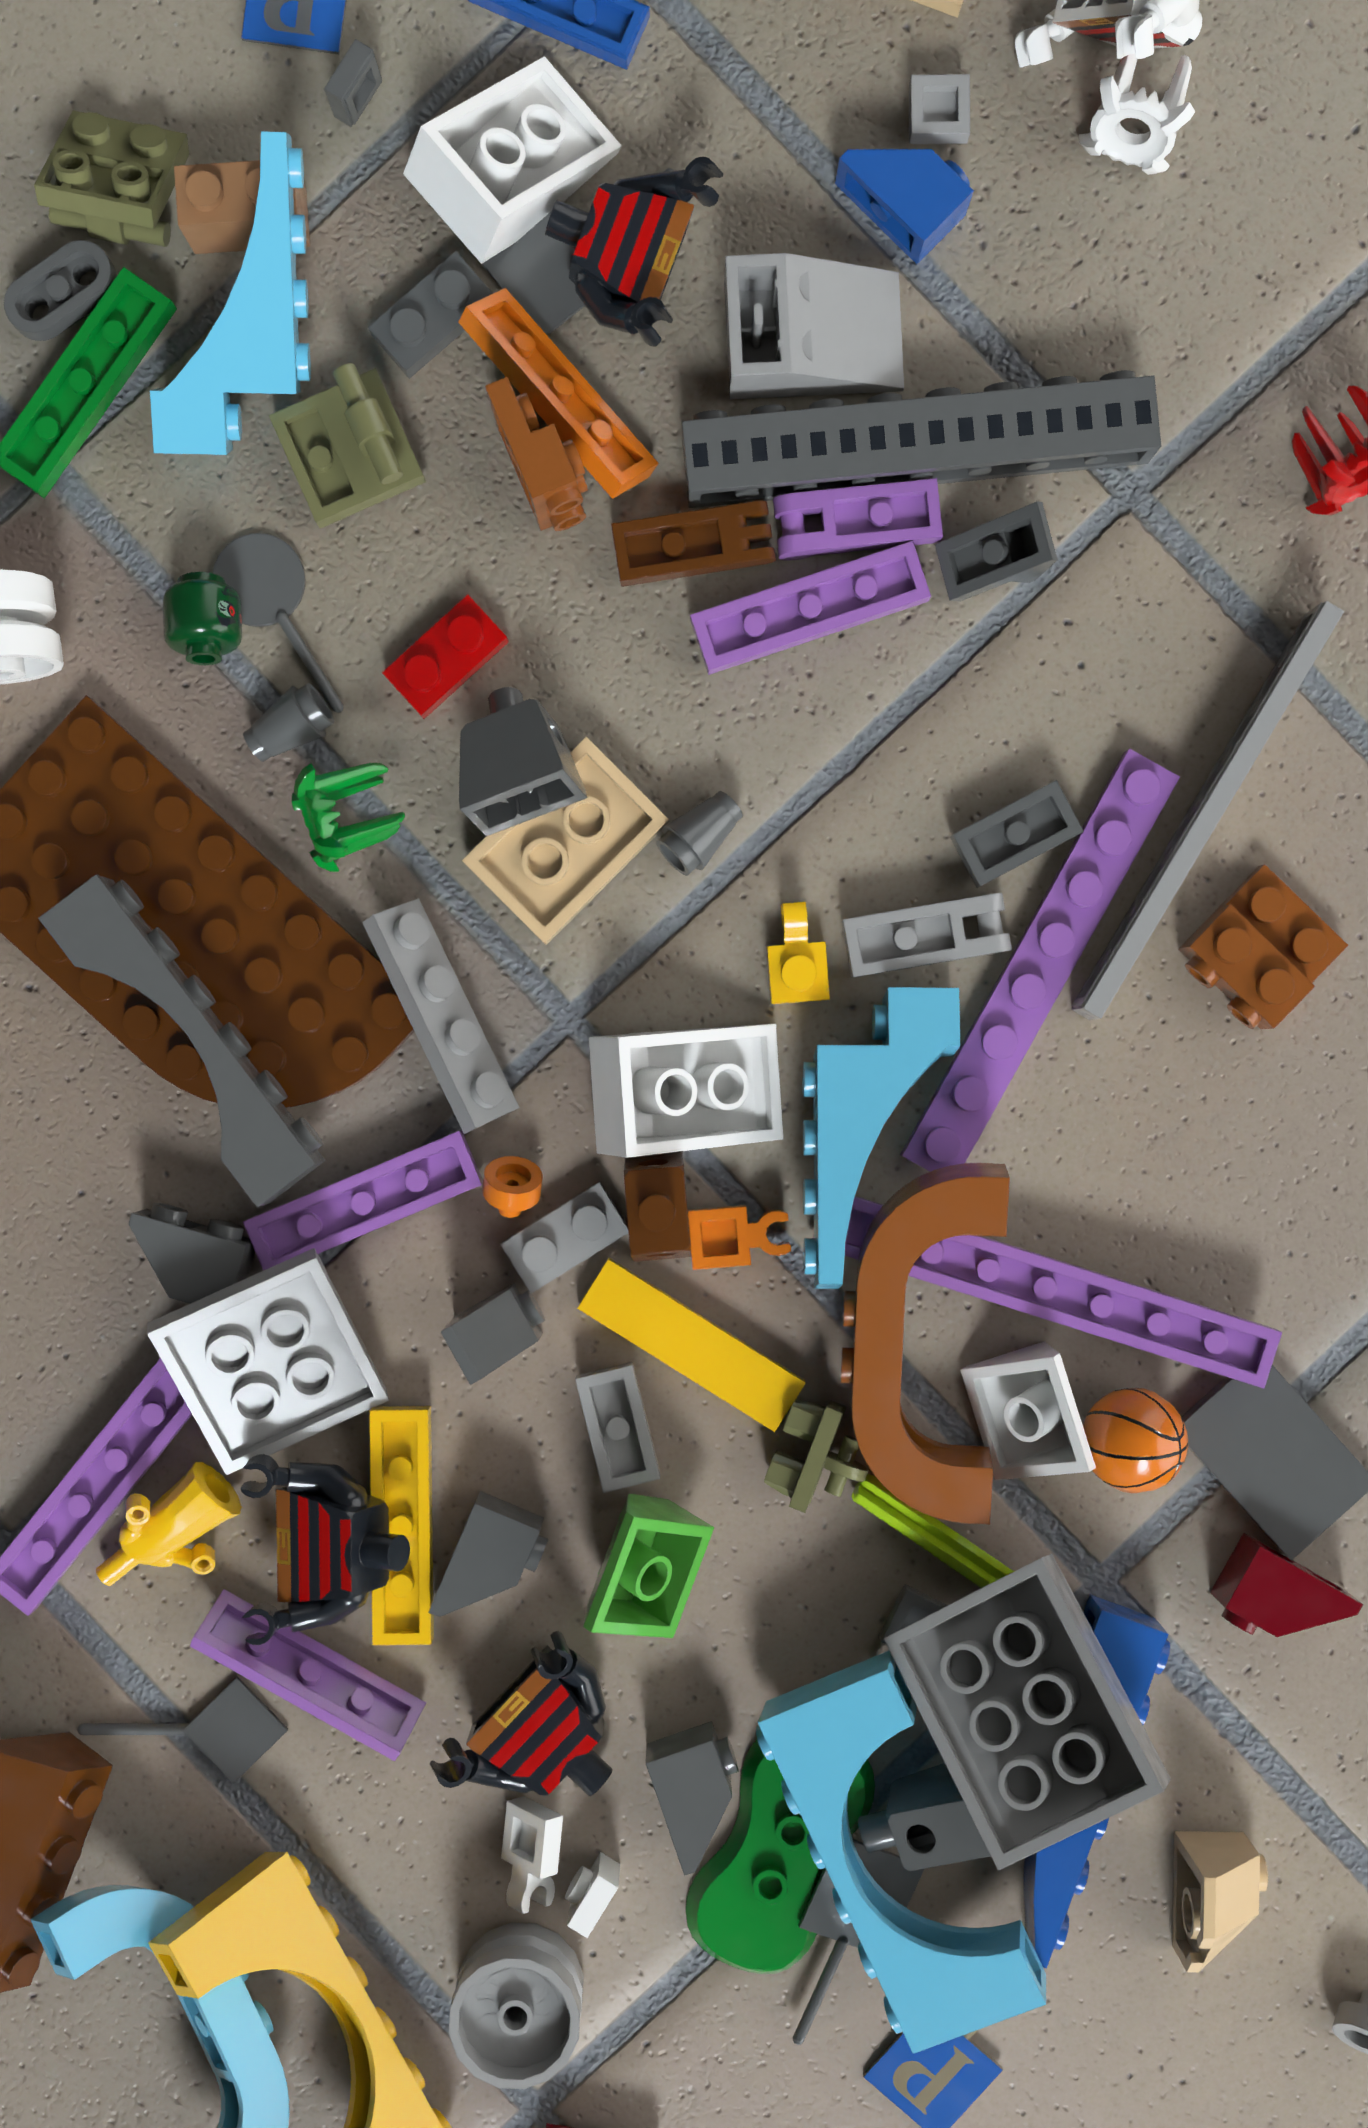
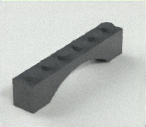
[38,875,326,1207]

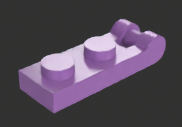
[773,478,943,561]

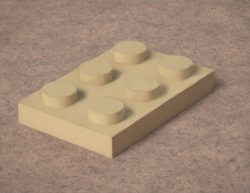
[462,737,669,945]

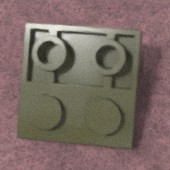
[34,110,190,247]
[269,363,426,529]

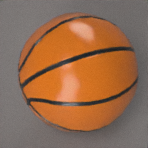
[1083,1388,1188,1493]

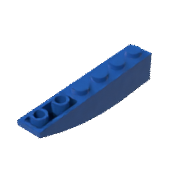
[1024,1594,1170,1969]

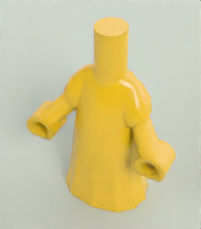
[96,1462,242,1586]

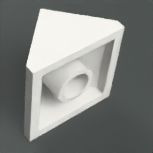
[960,1341,1096,1480]

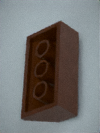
[0,1732,113,1993]

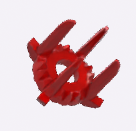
[1292,386,1368,515]

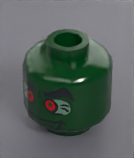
[163,572,242,666]

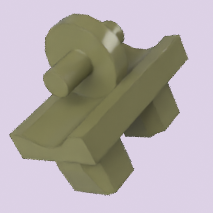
[764,1400,869,1513]

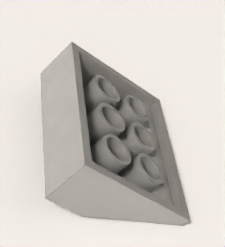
[884,1554,1171,1871]

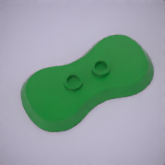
[685,1740,875,1974]

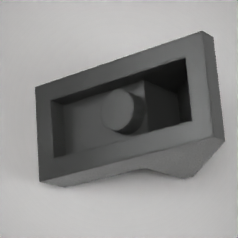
[935,501,1058,602]

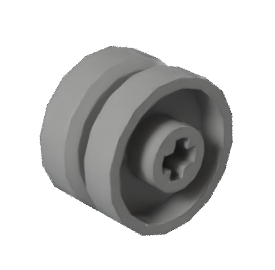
[449,1922,584,2089]

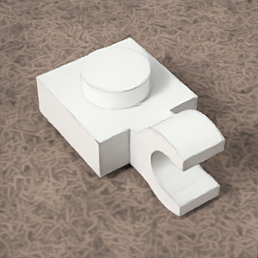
[501,1796,563,1914]

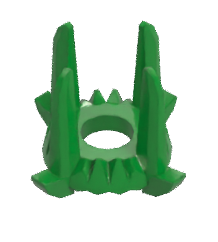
[292,763,405,872]

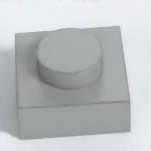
[909,74,970,144]

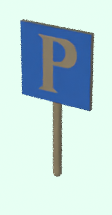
[863,2030,1003,2128]

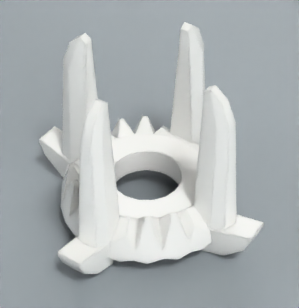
[1078,53,1195,175]

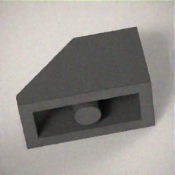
[441,1283,545,1385]
[428,1491,548,1617]
[646,1721,739,1876]

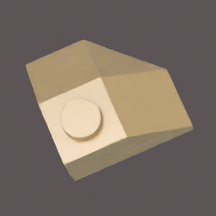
[1172,1831,1268,1973]

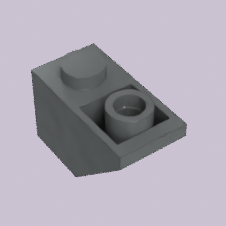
[129,1203,255,1304]

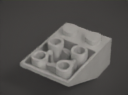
[724,253,904,399]

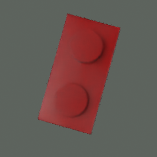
[382,594,509,719]

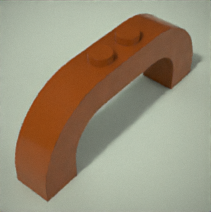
[841,1163,1010,1525]

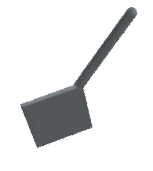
[77,1676,288,1784]

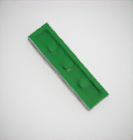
[0,267,177,499]

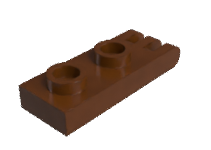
[611,501,776,587]

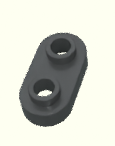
[4,240,117,341]

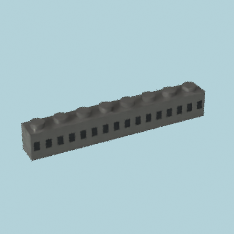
[682,370,1161,508]

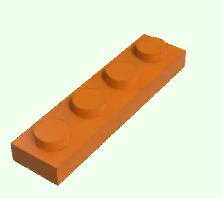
[458,288,659,499]

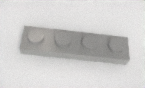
[362,898,520,1134]

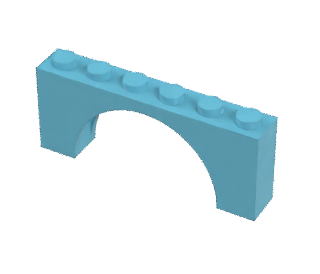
[756,1651,1046,2054]

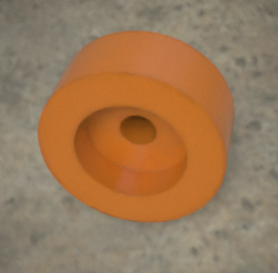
[482,1156,543,1218]

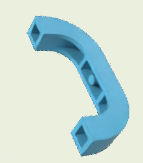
[30,1885,289,2128]

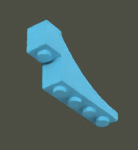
[150,131,311,455]
[802,987,960,1289]

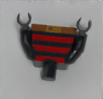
[545,157,723,347]
[241,1454,410,1645]
[430,1631,613,1797]

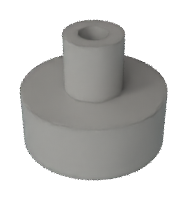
[1332,1989,1368,2054]

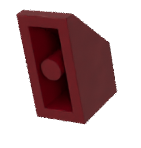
[1210,1533,1363,1637]

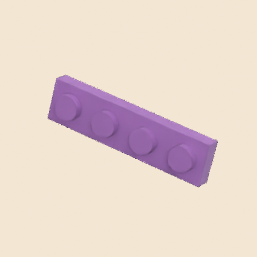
[690,541,931,675]
[243,1130,483,1271]
[190,1589,426,1761]

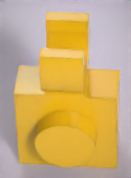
[766,902,830,1004]

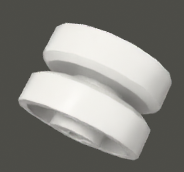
[0,569,64,684]

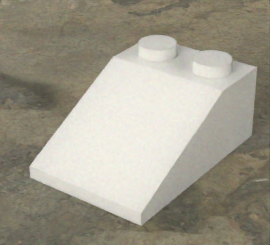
[403,56,622,264]
[589,1024,783,1158]

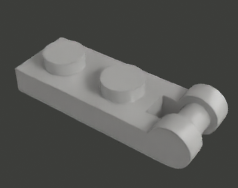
[842,893,1012,978]

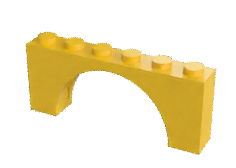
[148,1852,452,2128]

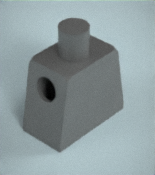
[459,687,587,837]
[858,1763,991,1871]

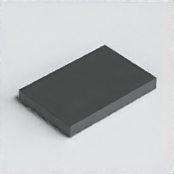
[1181,1365,1368,1561]

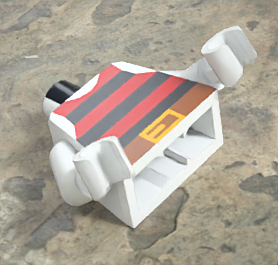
[1014,0,1202,68]

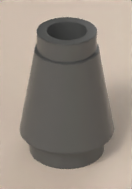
[243,683,335,762]
[656,791,743,876]

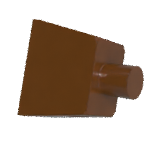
[624,1151,692,1262]

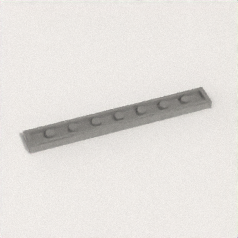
[1072,601,1344,1020]

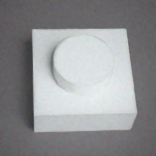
[565,1852,620,1938]

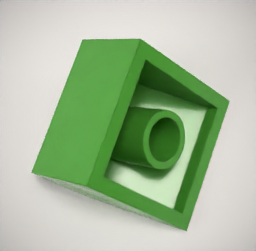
[583,1494,714,1638]

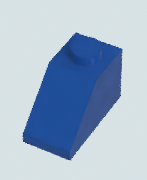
[835,149,974,264]

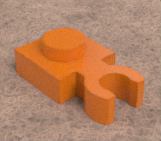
[688,1205,791,1270]

